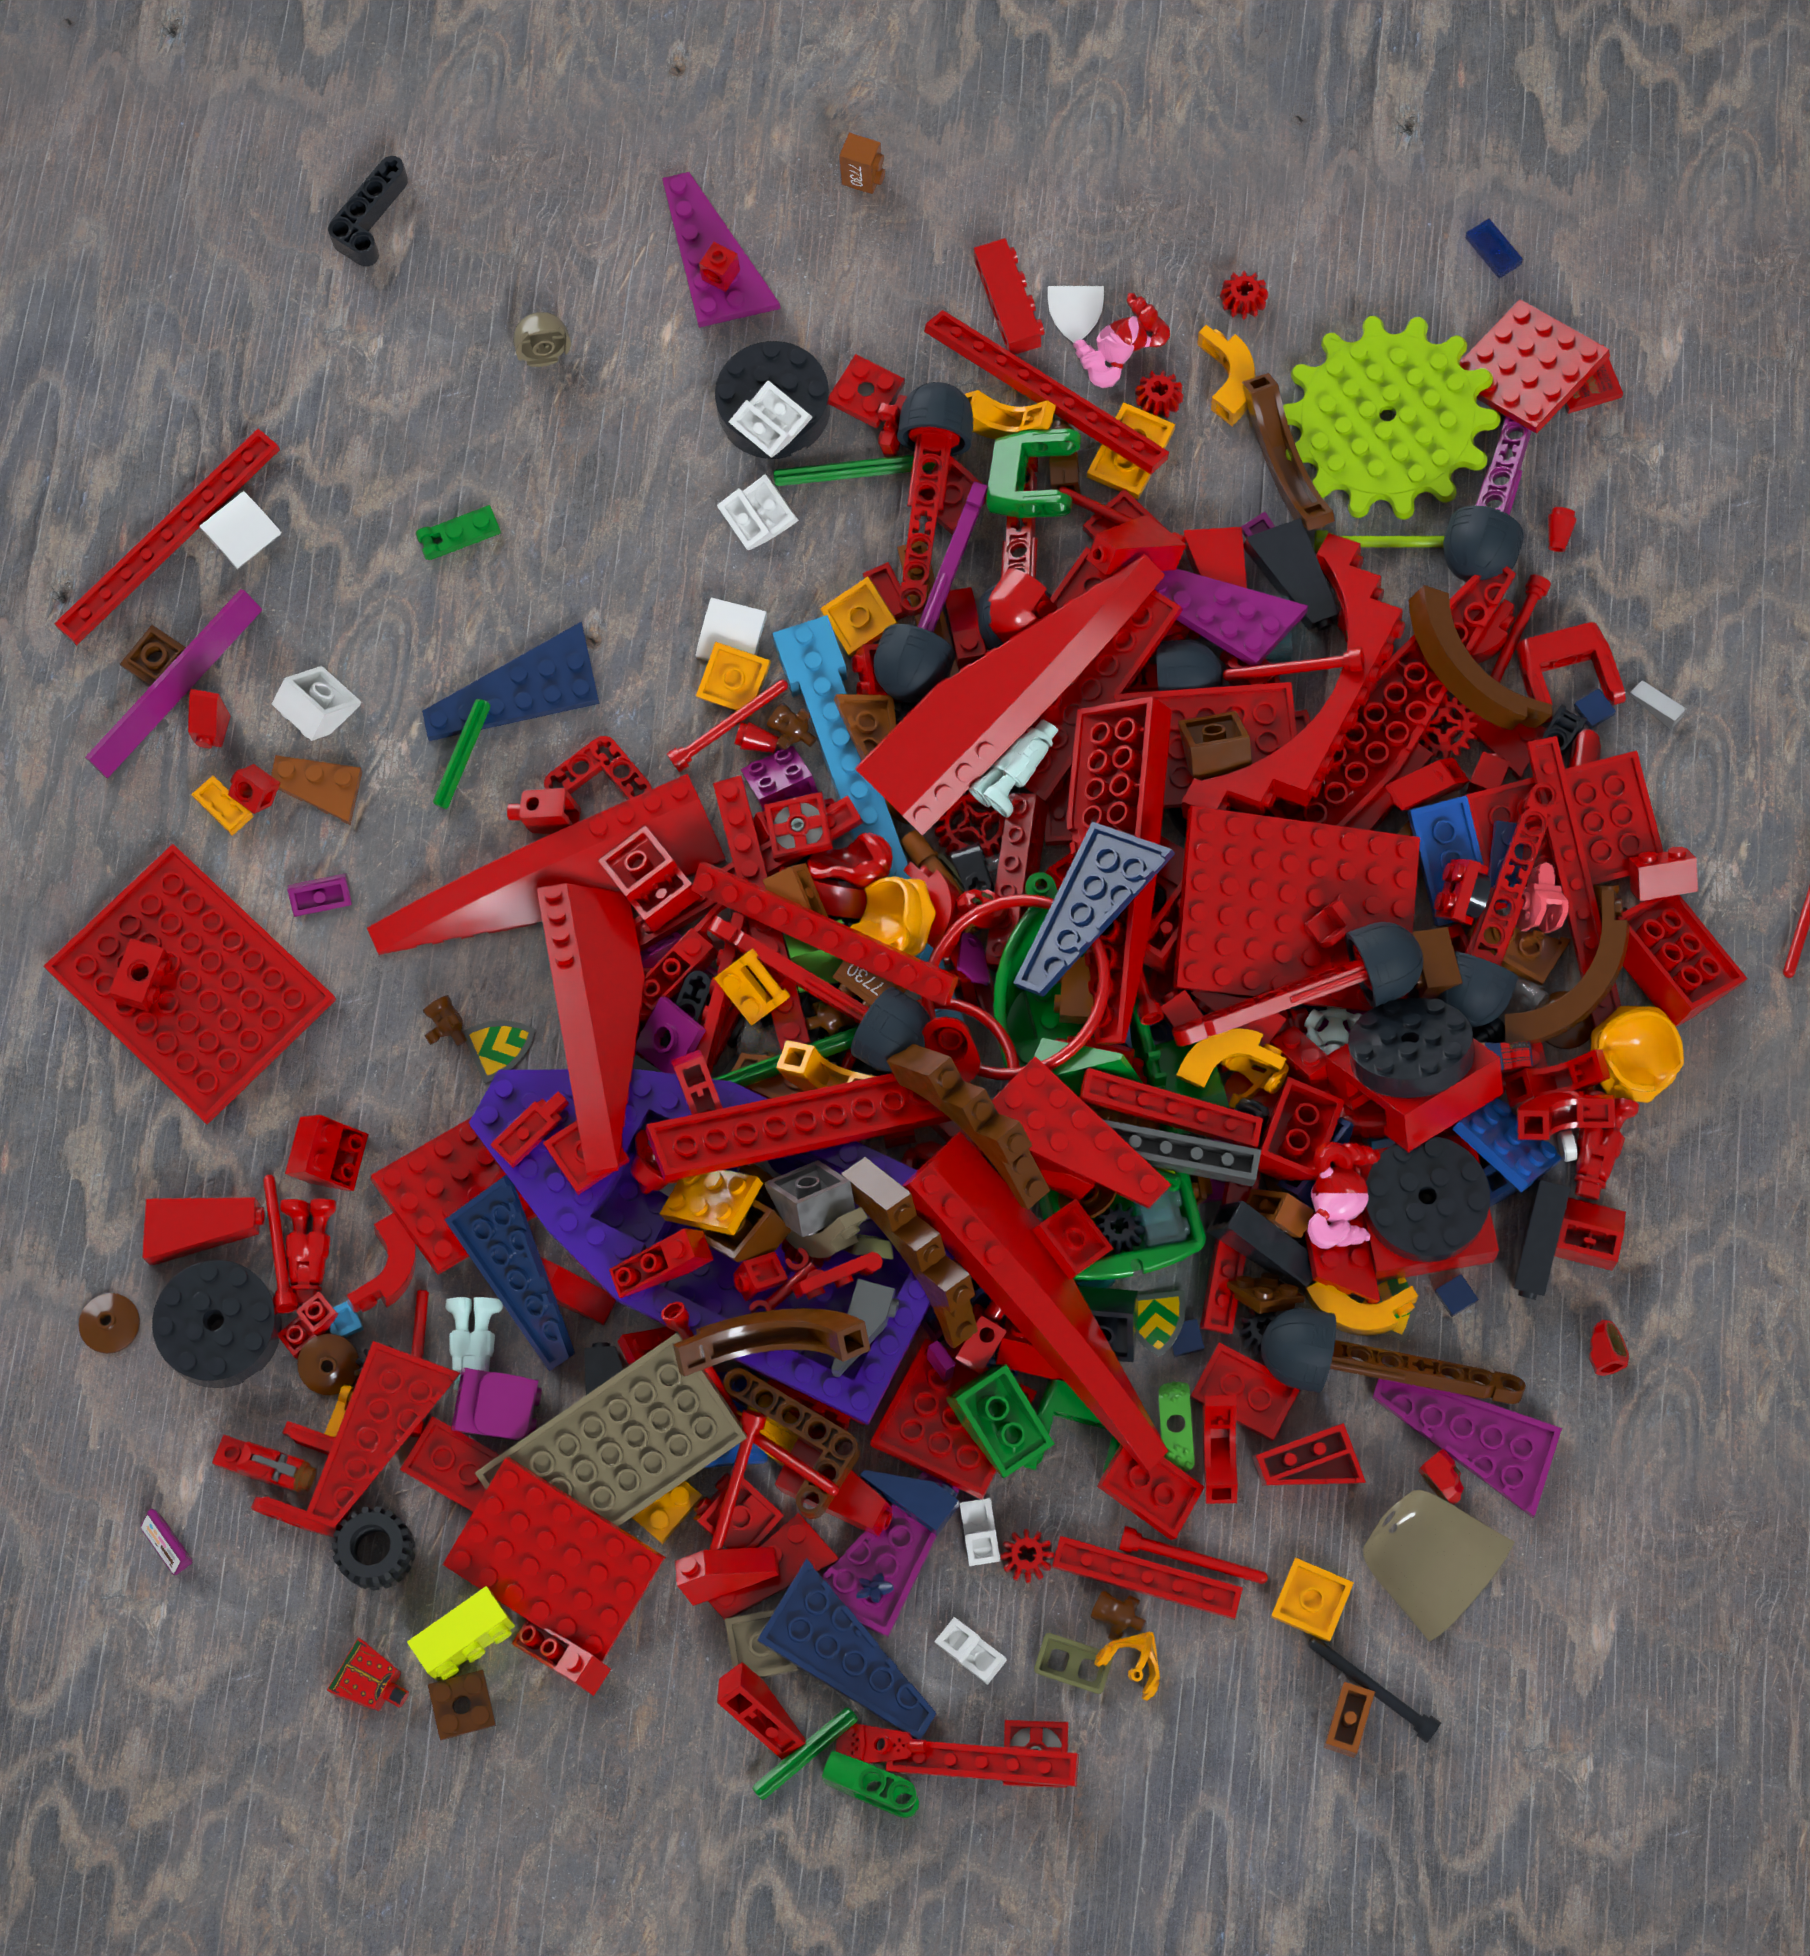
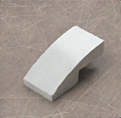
[959,1497,1000,1566]
[934,1617,1007,1685]

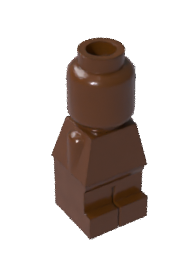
[1049,420,1081,494]

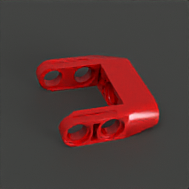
[1516,622,1626,724]
[251,1421,351,1538]

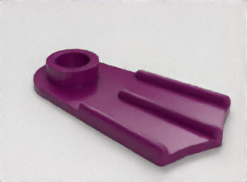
[957,932,990,986]

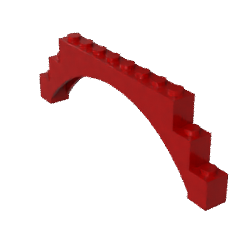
[1182,533,1405,819]

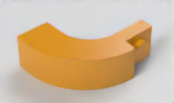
[1198,325,1255,427]
[965,390,1056,440]
[1176,1028,1286,1090]
[776,1040,876,1091]
[1305,1282,1418,1336]

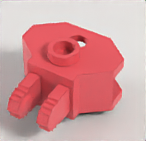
[1516,862,1568,933]

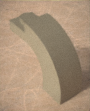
[774,1207,868,1258]

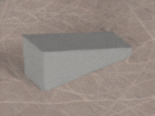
[1629,680,1687,730]

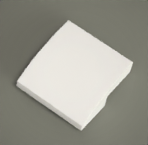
[729,381,813,458]
[717,474,799,550]
[199,491,281,570]
[696,598,767,661]

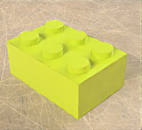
[407,1586,515,1681]

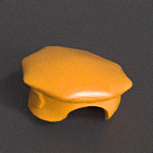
[850,877,936,957]
[1591,1006,1684,1103]

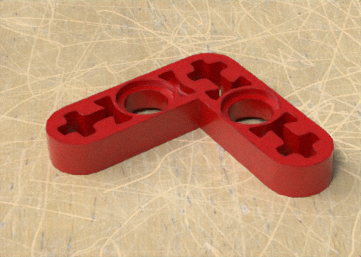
[544,736,652,800]

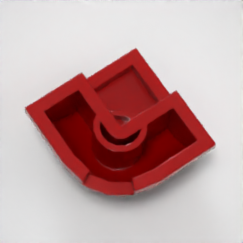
[988,568,1058,643]

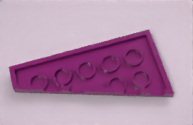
[662,172,781,328]
[1154,569,1308,666]
[1372,1378,1562,1518]
[822,1471,960,1638]

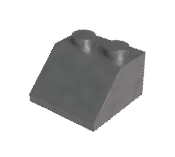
[765,1160,855,1237]

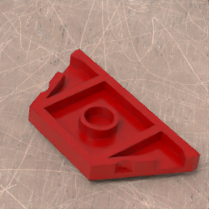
[1304,1211,1380,1304]

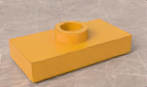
[191,775,254,836]

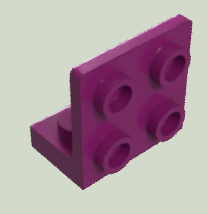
[741,746,818,812]

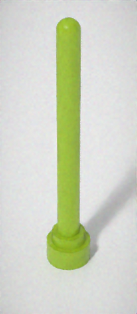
[1314,530,1445,553]

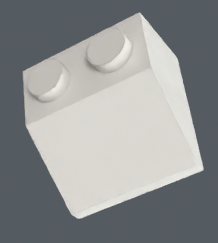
[272,666,362,741]

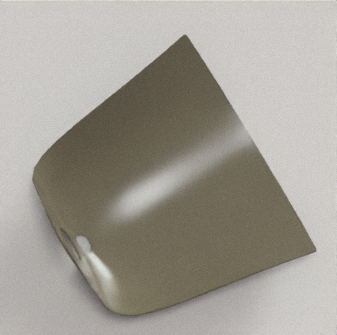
[1363,1490,1515,1642]

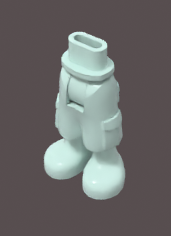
[969,719,1058,818]
[445,1297,503,1391]

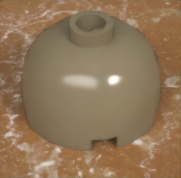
[513,312,571,367]

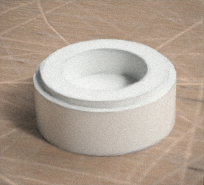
[1557,1130,1577,1162]

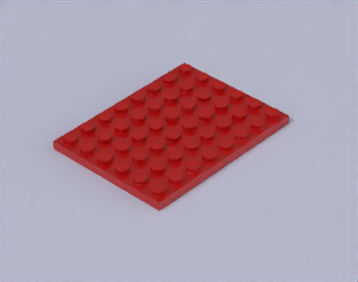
[1173,806,1420,1012]
[43,844,337,1125]

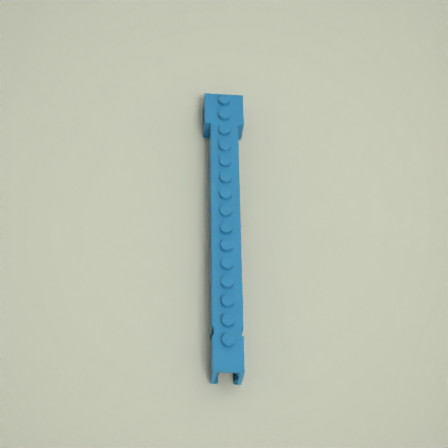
[772,615,965,1023]

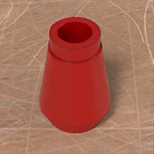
[1548,507,1577,552]
[734,722,779,754]

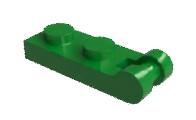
[415,505,501,560]

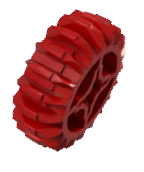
[935,789,1005,863]

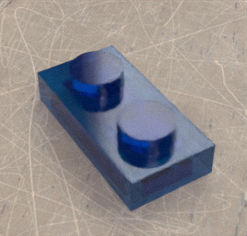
[1465,218,1523,279]

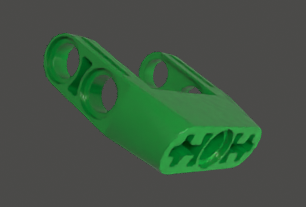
[987,429,1081,518]
[1024,1379,1121,1474]
[822,1750,919,1818]

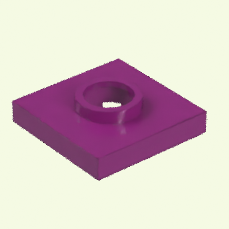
[636,997,706,1074]

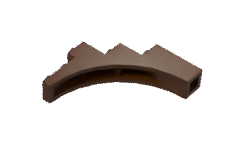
[887,1044,1050,1210]
[841,1157,978,1348]

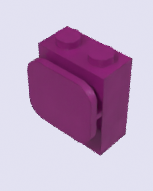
[451,1368,542,1442]

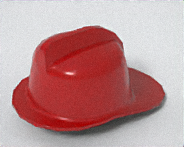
[922,1015,981,1083]
[630,1130,680,1194]

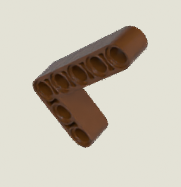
[724,1368,860,1519]

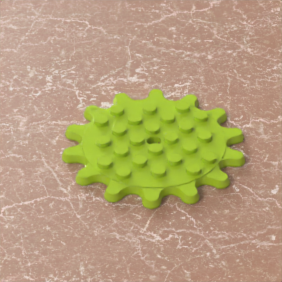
[1283,316,1500,520]

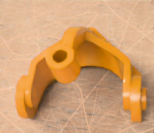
[1222,1056,1289,1109]
[1094,1631,1160,1701]

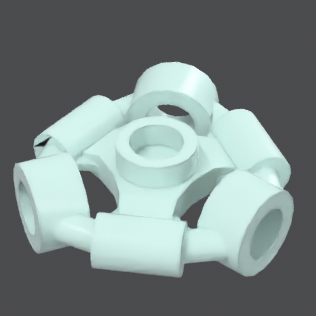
[1304,1007,1361,1055]

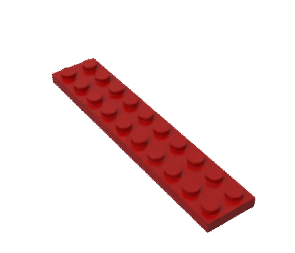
[646,1073,952,1182]

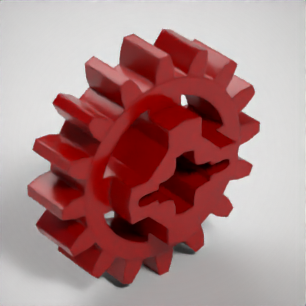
[1418,694,1479,759]

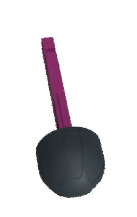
[1443,416,1532,582]
[874,481,988,703]

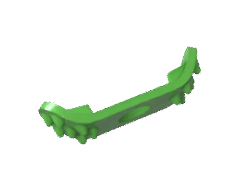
[1159,1381,1195,1472]

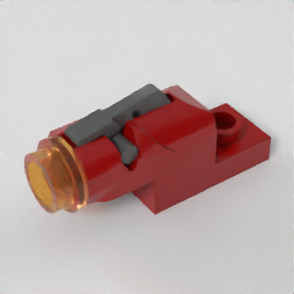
[212,1434,317,1492]

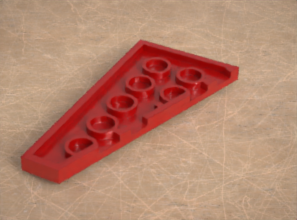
[991,1056,1171,1209]
[305,1341,460,1529]

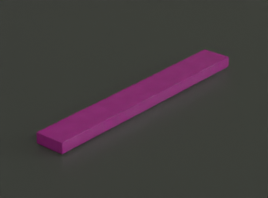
[85,589,262,778]

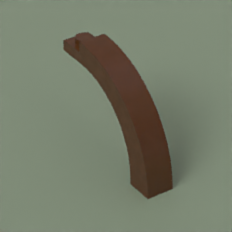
[1242,373,1335,531]
[1408,585,1552,731]
[1505,890,1629,1044]
[673,1308,871,1377]

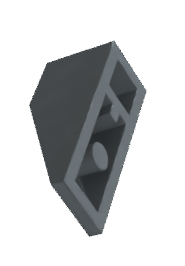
[831,1279,900,1377]

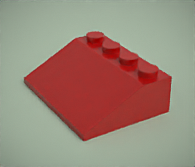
[1617,895,1748,1027]

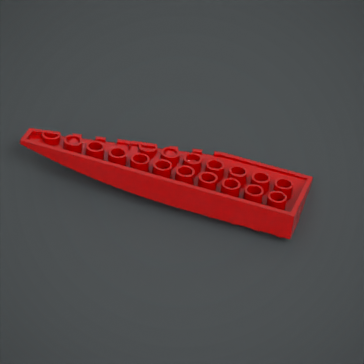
[854,554,1165,836]
[1263,566,1516,827]
[1066,696,1172,1046]
[367,774,726,955]
[537,883,646,1176]
[902,1131,1168,1473]

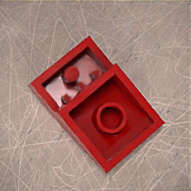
[598,825,701,933]

